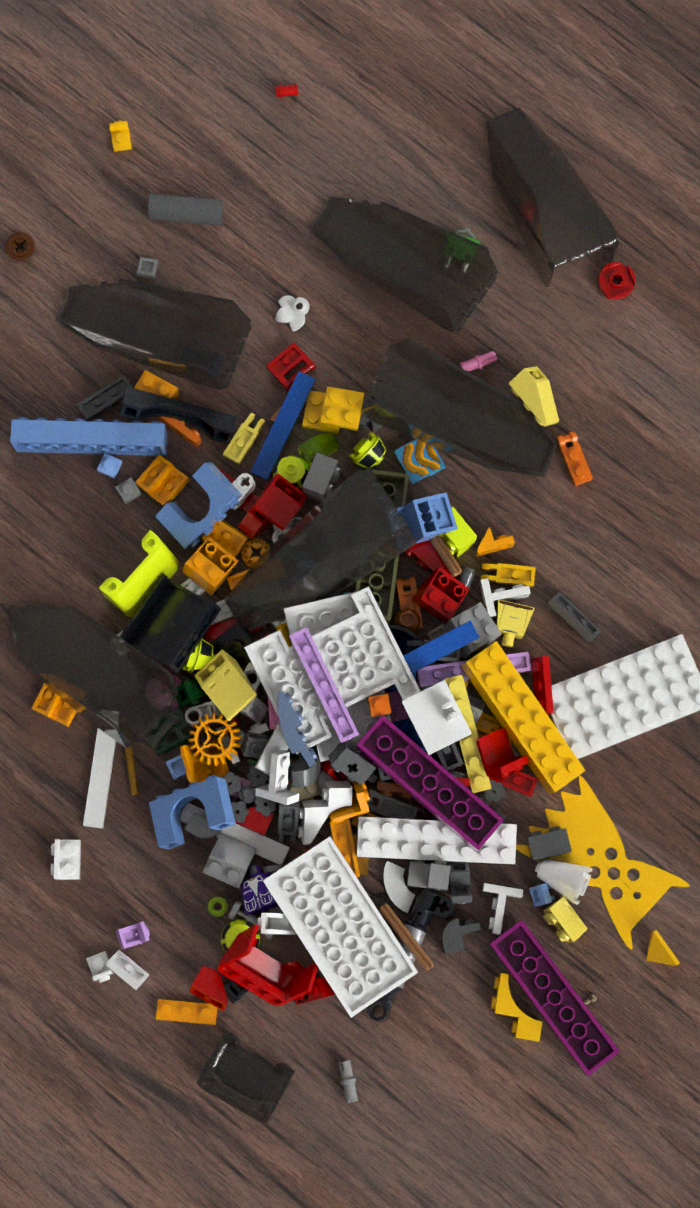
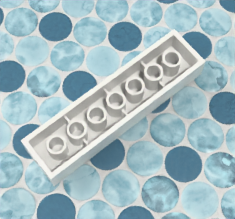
[356,816,517,864]

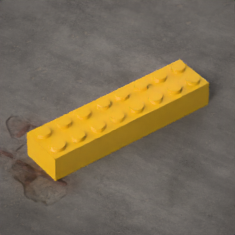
[460,641,586,794]

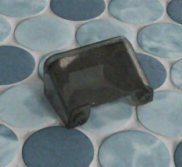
[197,1031,295,1123]

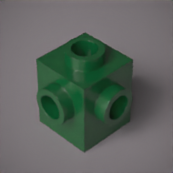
[172,678,208,708]

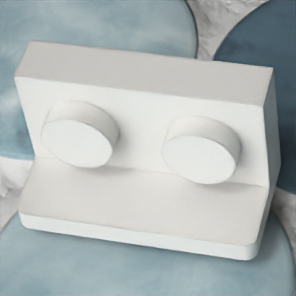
[51,839,81,880]

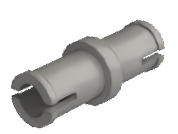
[338,1060,359,1103]

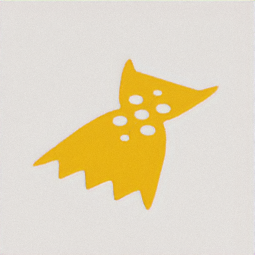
[516,776,690,950]

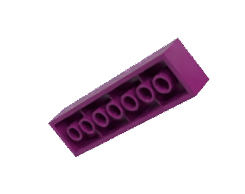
[355,715,504,852]
[488,920,620,1076]

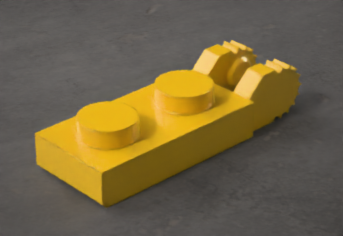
[480,563,536,587]

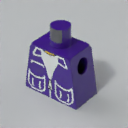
[241,865,278,915]

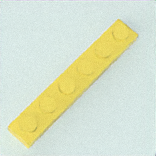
[443,675,492,793]

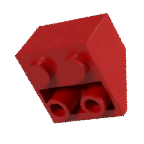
[253,473,307,531]
[412,567,469,622]

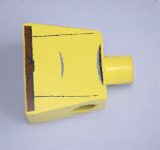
[496,600,534,648]

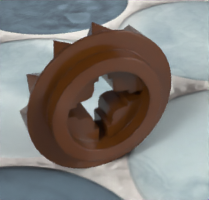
[5,232,35,262]

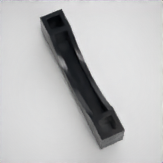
[119,387,236,444]

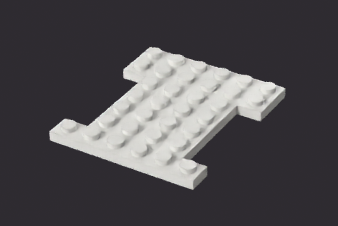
[244,586,421,754]

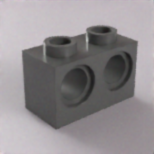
[241,731,271,759]

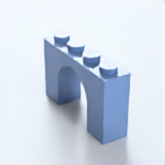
[155,462,242,549]
[149,775,236,850]

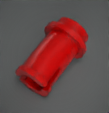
[275,84,298,99]

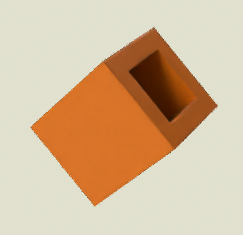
[367,694,391,717]

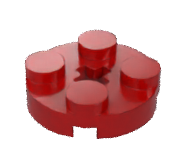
[598,262,636,300]

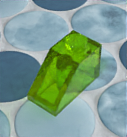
[298,432,340,467]

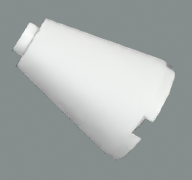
[535,859,593,905]

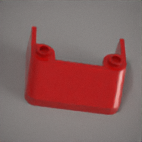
[218,924,318,1006]

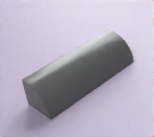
[148,194,224,226]

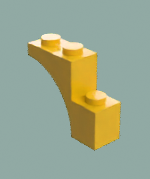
[491,973,542,1042]

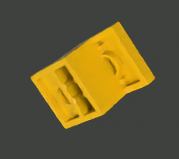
[302,386,364,434]

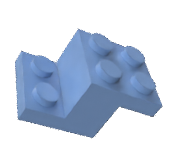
[384,492,458,549]

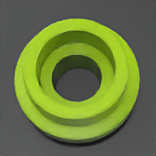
[208,897,228,917]

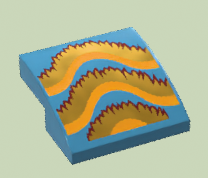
[394,435,446,484]

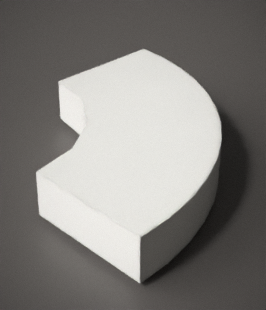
[383,861,415,913]

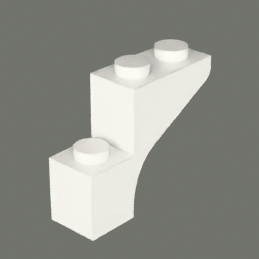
[297,781,353,845]
[257,913,297,935]

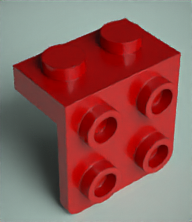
[476,728,530,778]

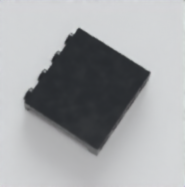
[120,574,221,673]

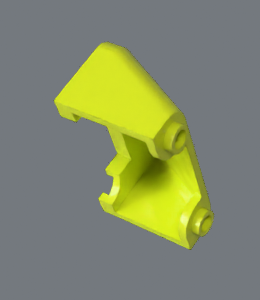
[99,530,179,617]

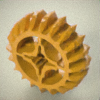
[189,713,242,766]

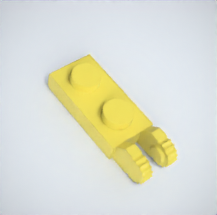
[223,413,265,465]

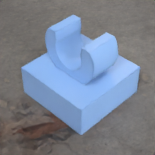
[529,883,555,907]

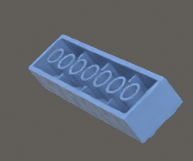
[10,417,168,456]

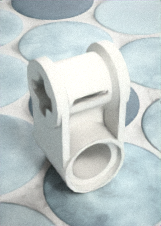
[232,473,256,510]
[185,701,220,727]

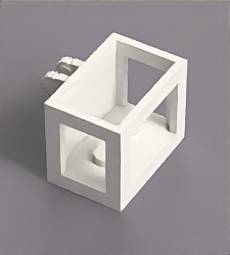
[402,680,472,755]

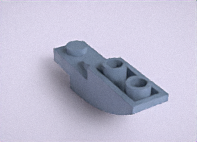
[278,690,318,767]

